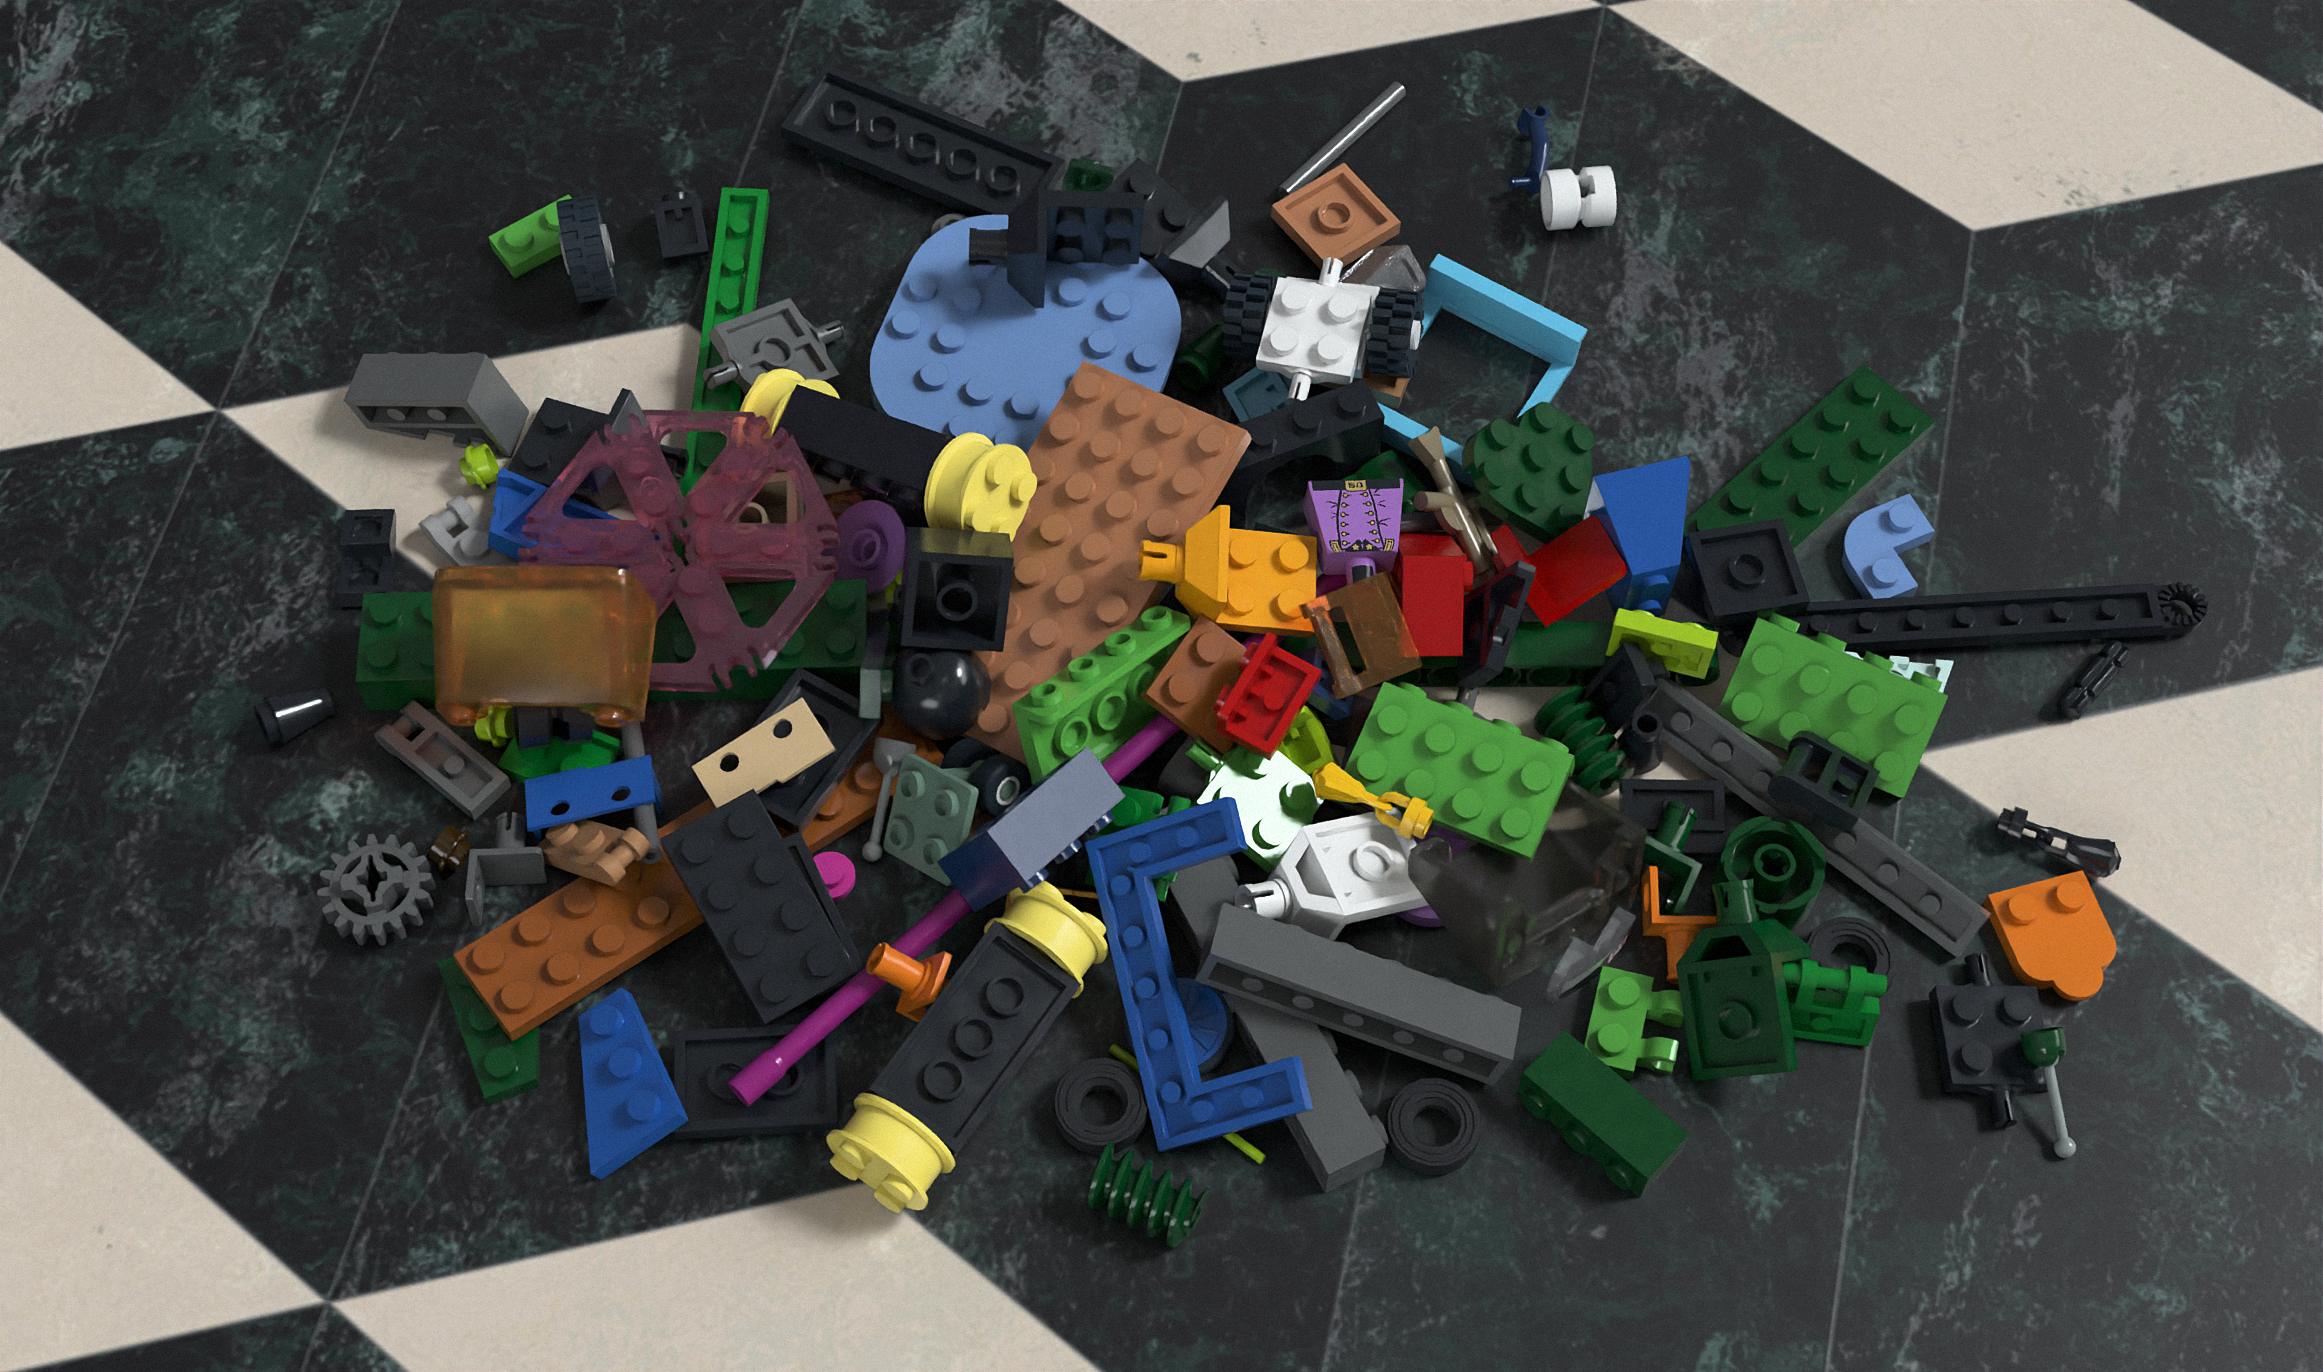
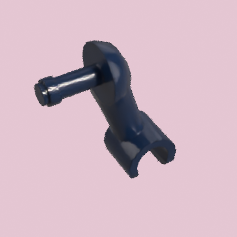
[1508,106,1550,195]

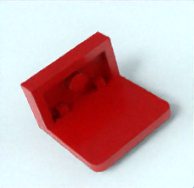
[1490,516,1628,627]

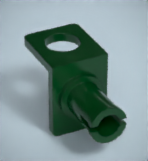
[1622,801,1702,916]

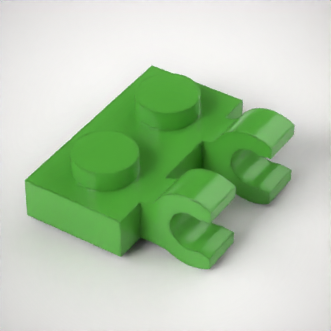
[1585,966,1684,1080]

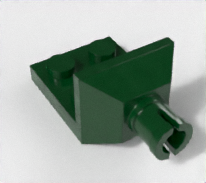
[1676,879,1812,1081]

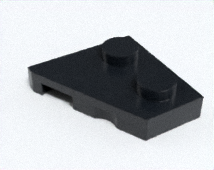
[1456,560,1536,691]

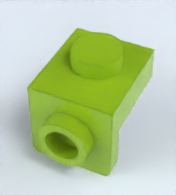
[1278,705,1340,778]

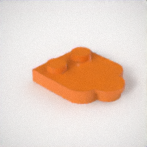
[1983,870,2117,1001]

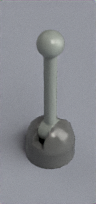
[862,737,917,862]

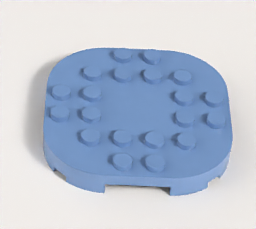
[870,215,1181,455]

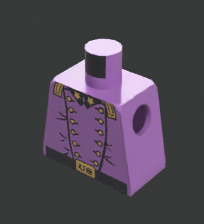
[1303,478,1404,597]

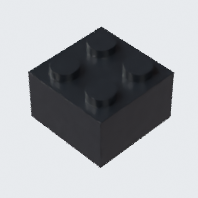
[898,526,1014,652]

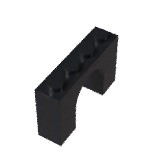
[1208,379,1385,529]

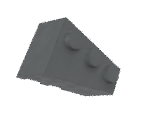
[344,352,530,458]

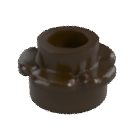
[426,825,474,873]

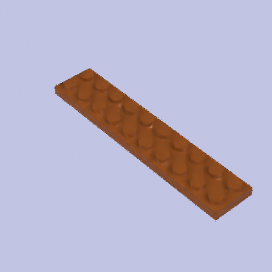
[453,691,944,1042]

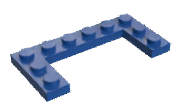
[1085,796,1313,1152]

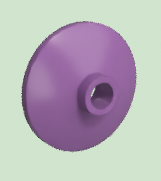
[824,500,907,596]

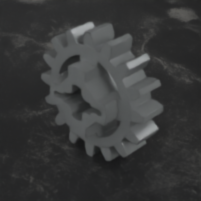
[317,834,436,946]

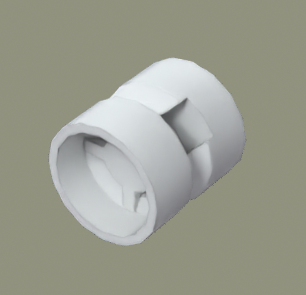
[1540,165,1617,230]

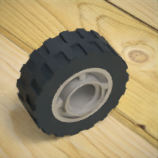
[556,194,617,304]

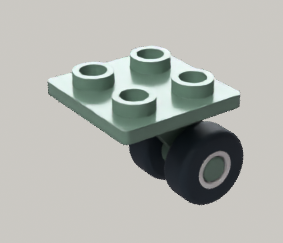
[883,738,1029,886]

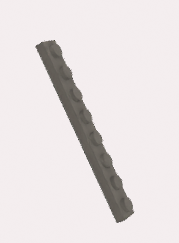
[1631,677,1991,957]

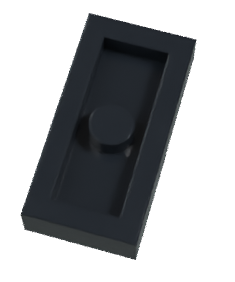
[1579,642,1669,737]

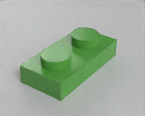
[488,194,571,279]

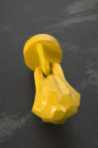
[1312,761,1435,840]

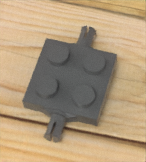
[703,298,845,395]

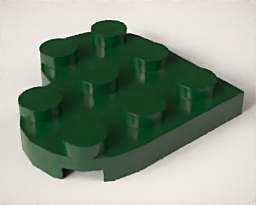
[1462,402,1594,544]

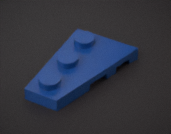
[579,987,689,1180]

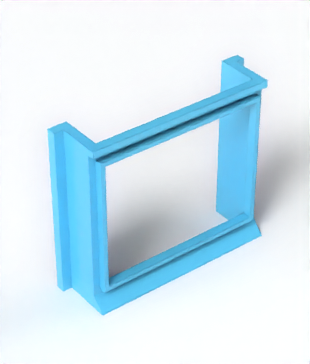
[1377,254,1588,492]

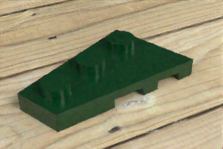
[437,956,540,1106]

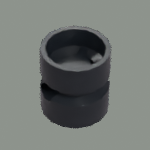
[511,678,593,751]

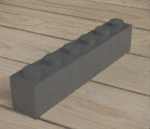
[1195,902,1522,1086]

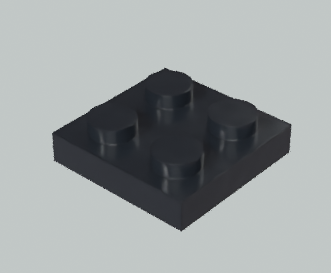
[1685,518,1810,627]

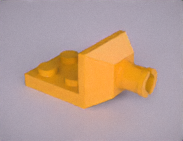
[1137,505,1317,638]

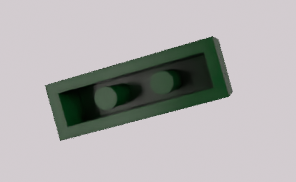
[1517,1030,1689,1197]

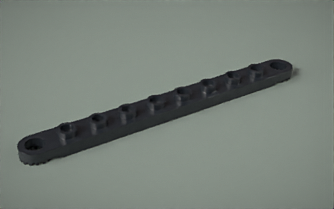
[1718,582,2208,658]

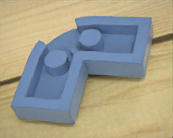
[1841,493,1935,599]

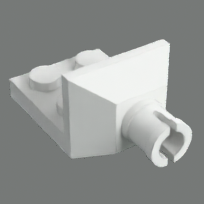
[1235,807,1441,941]

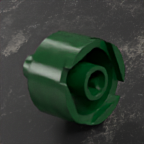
[1711,816,1826,931]

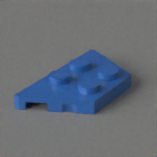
[487,468,665,585]

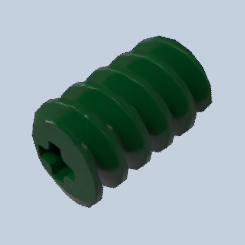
[1533,685,1634,801]
[1088,1142,1210,1248]

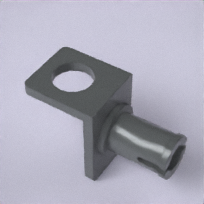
[465,812,547,927]

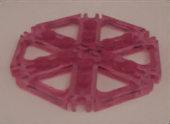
[517,410,842,692]

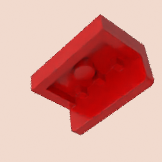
[1213,632,1322,761]

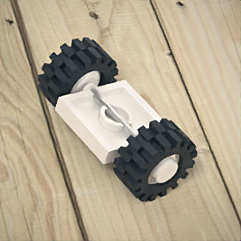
[1222,272,1424,378]

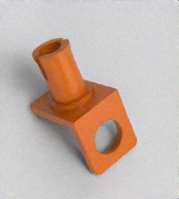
[1641,866,1717,985]
[866,942,952,1023]

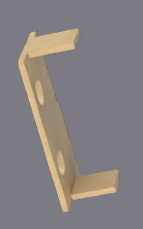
[692,697,836,808]

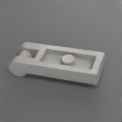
[419,494,545,590]

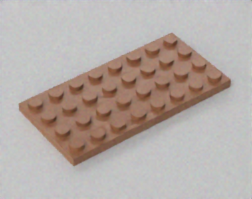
[884,360,1252,769]

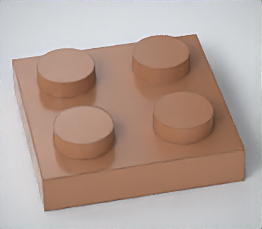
[1271,163,1401,270]

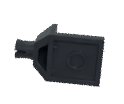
[1103,157,1248,302]
[969,189,1144,308]
[507,388,689,511]

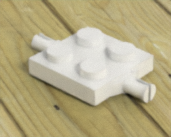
[1256,257,1373,405]

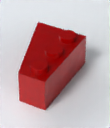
[1389,532,1473,656]

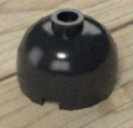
[886,646,992,740]

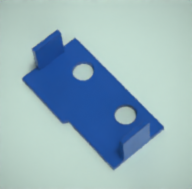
[524,755,664,842]

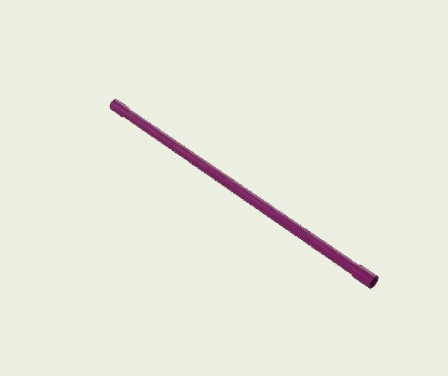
[727,573,1347,1107]

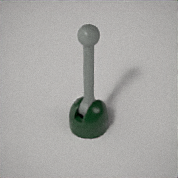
[2020,1027,2076,1158]

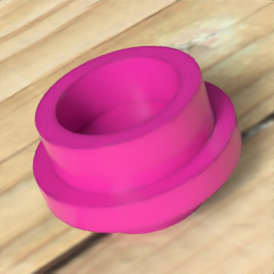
[813,852,856,902]

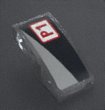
[1544,906,1636,1004]

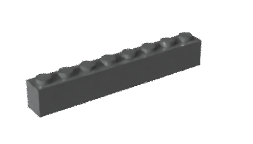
[1160,797,1388,1193]

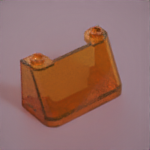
[432,566,658,727]

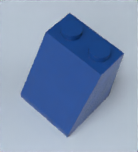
[1583,456,1690,618]

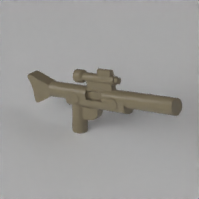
[1408,426,1524,622]

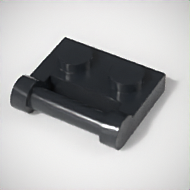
[1768,730,1880,833]

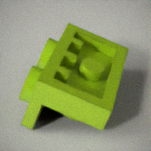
[1606,608,1719,679]

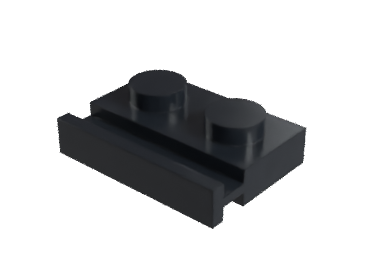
[1619,779,1725,857]

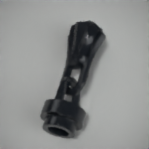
[1993,806,2122,878]

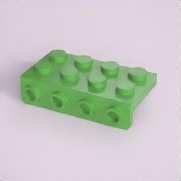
[1011,605,1191,785]
[1717,612,1948,799]
[1344,682,1575,863]

